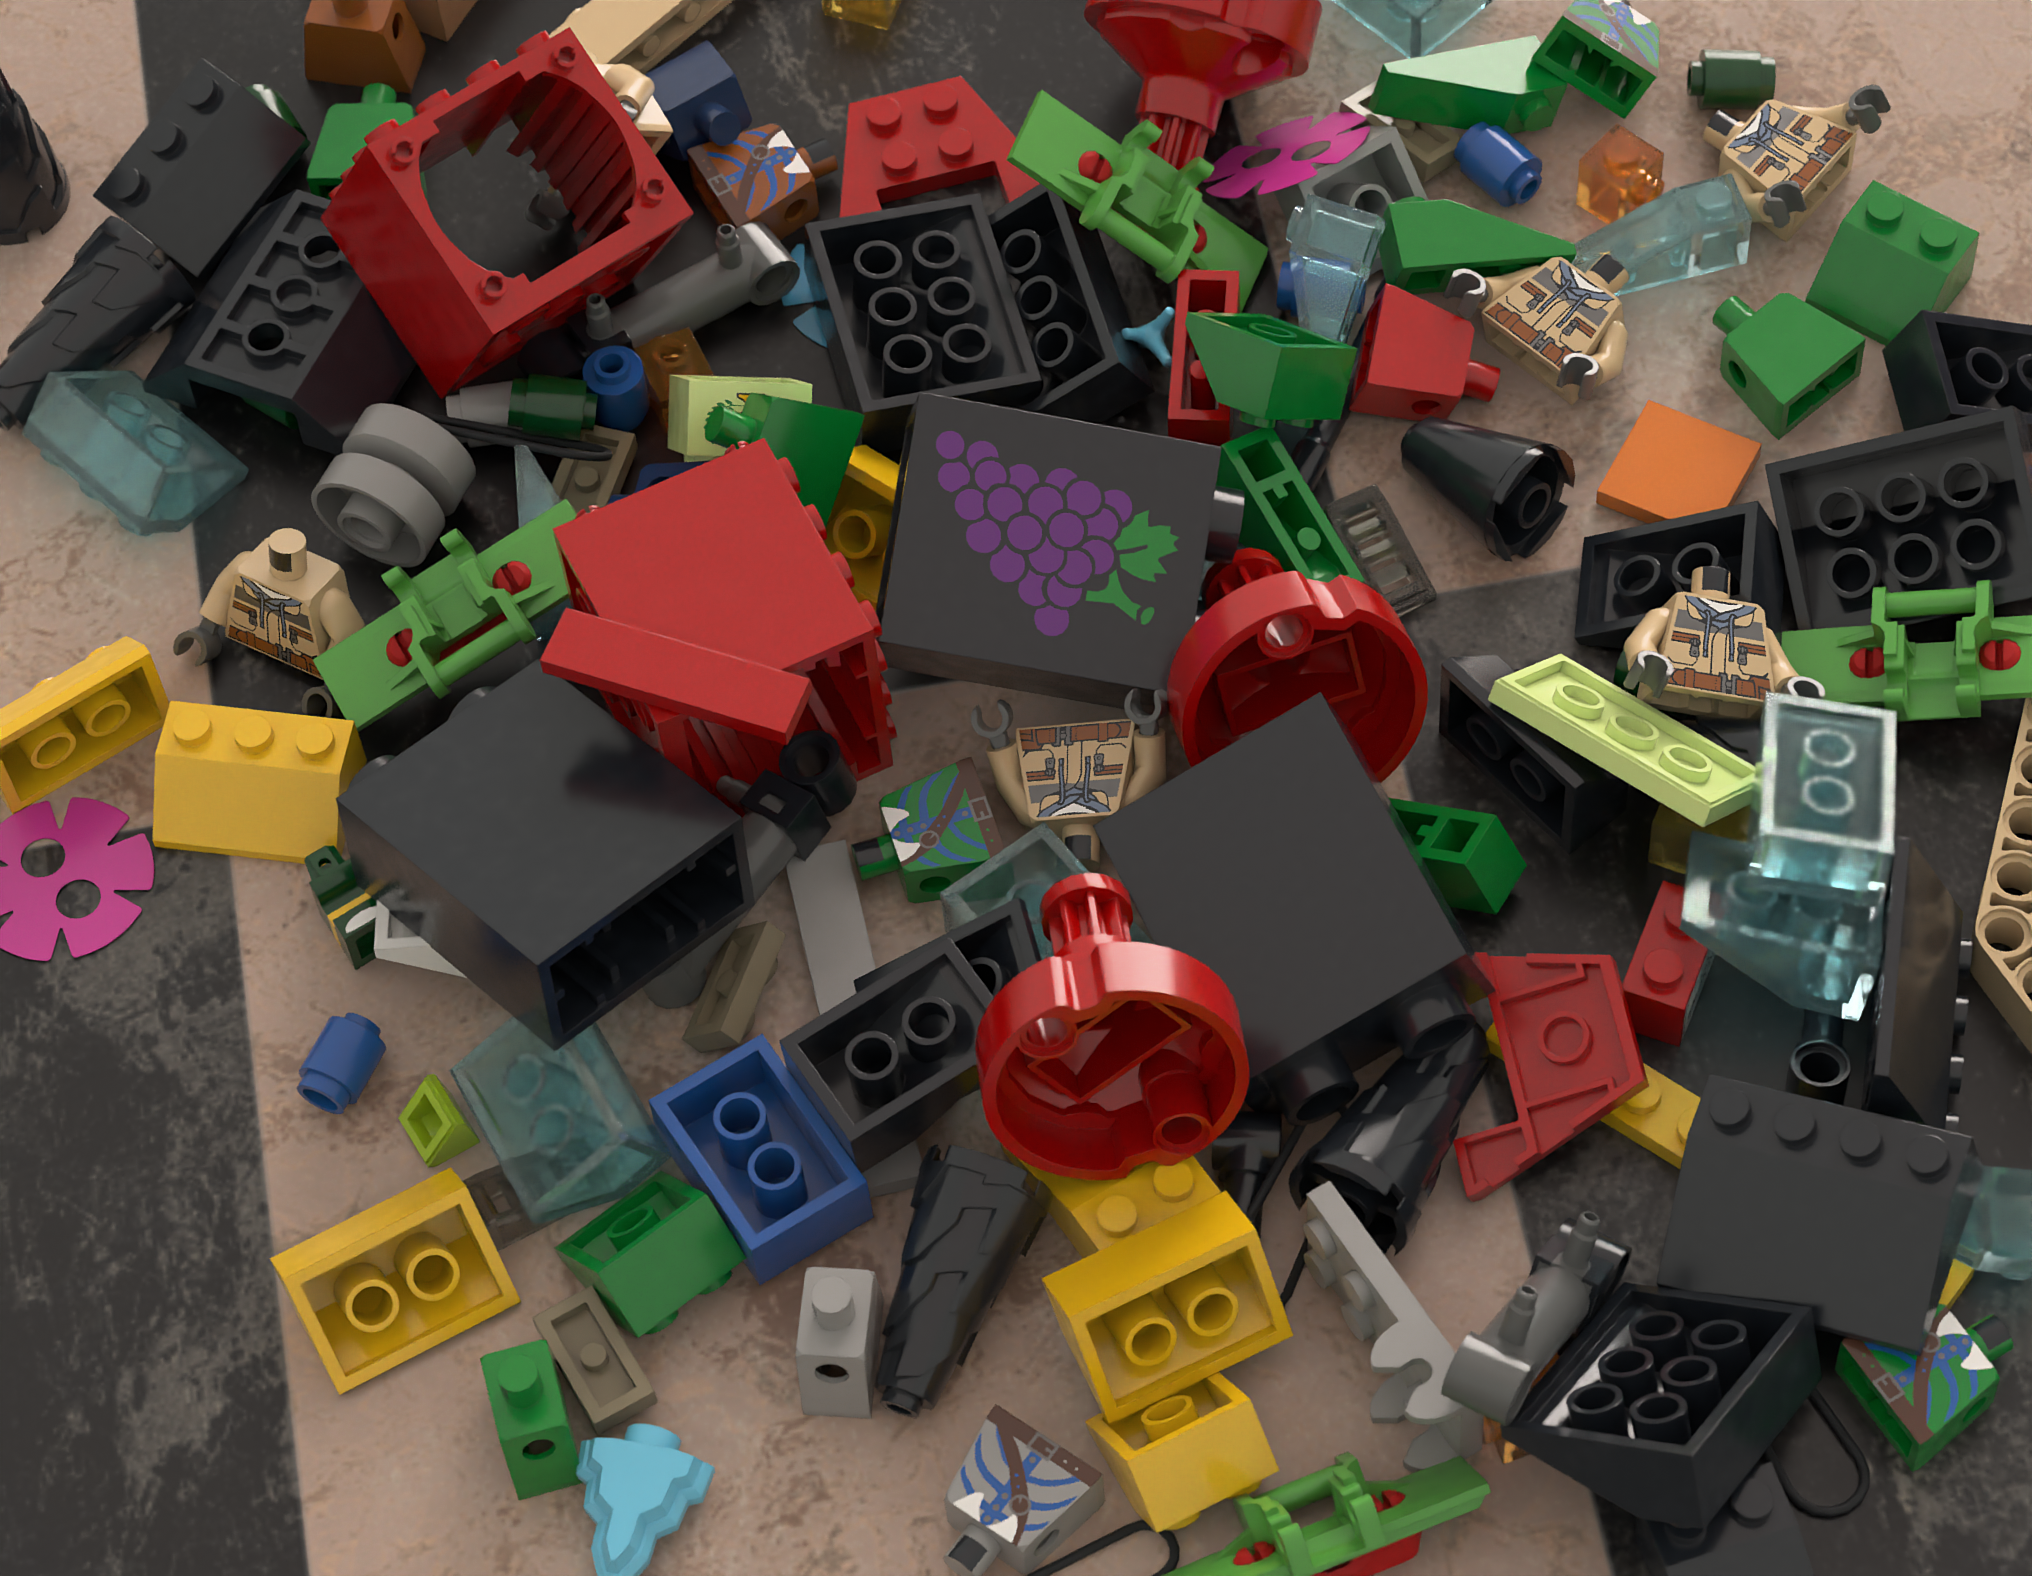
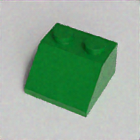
[1805,180,1980,346]
[1185,312,1357,428]
[554,1170,746,1338]

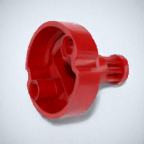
[1084,0,1323,193]
[1167,548,1428,783]
[975,873,1249,1180]

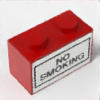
[1622,881,1726,1047]

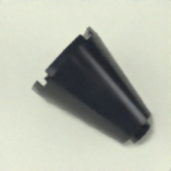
[1400,417,1575,562]

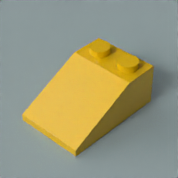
[1000,1143,1221,1258]

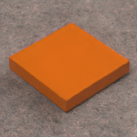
[1596,400,1762,524]

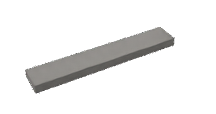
[785,840,922,1198]

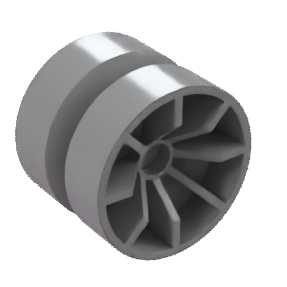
[311,403,476,567]

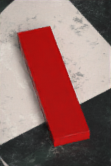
[540,608,812,745]

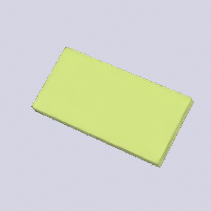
[1488,654,1771,827]

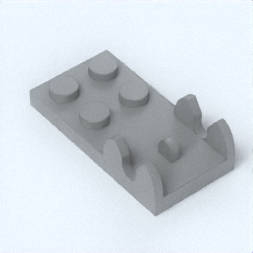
[1303,1181,1484,1473]

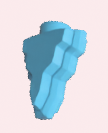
[576,1423,715,1576]

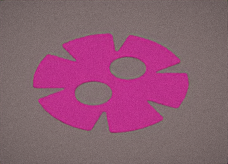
[1203,112,1370,198]
[0,797,154,961]

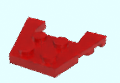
[840,76,1040,217]
[1453,952,1649,1202]

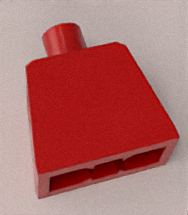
[1348,283,1500,421]

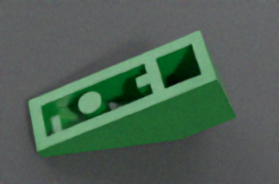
[1368,35,1568,134]
[1375,196,1577,295]
[1216,427,1365,583]
[1389,798,1527,915]

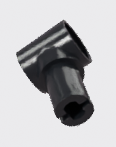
[1785,995,1851,1106]
[1212,1111,1282,1240]

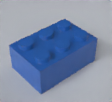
[648,1034,874,1285]

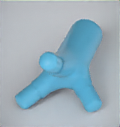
[1122,307,1175,368]

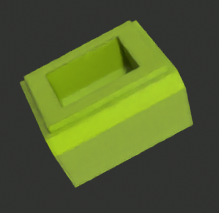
[398,1074,481,1168]

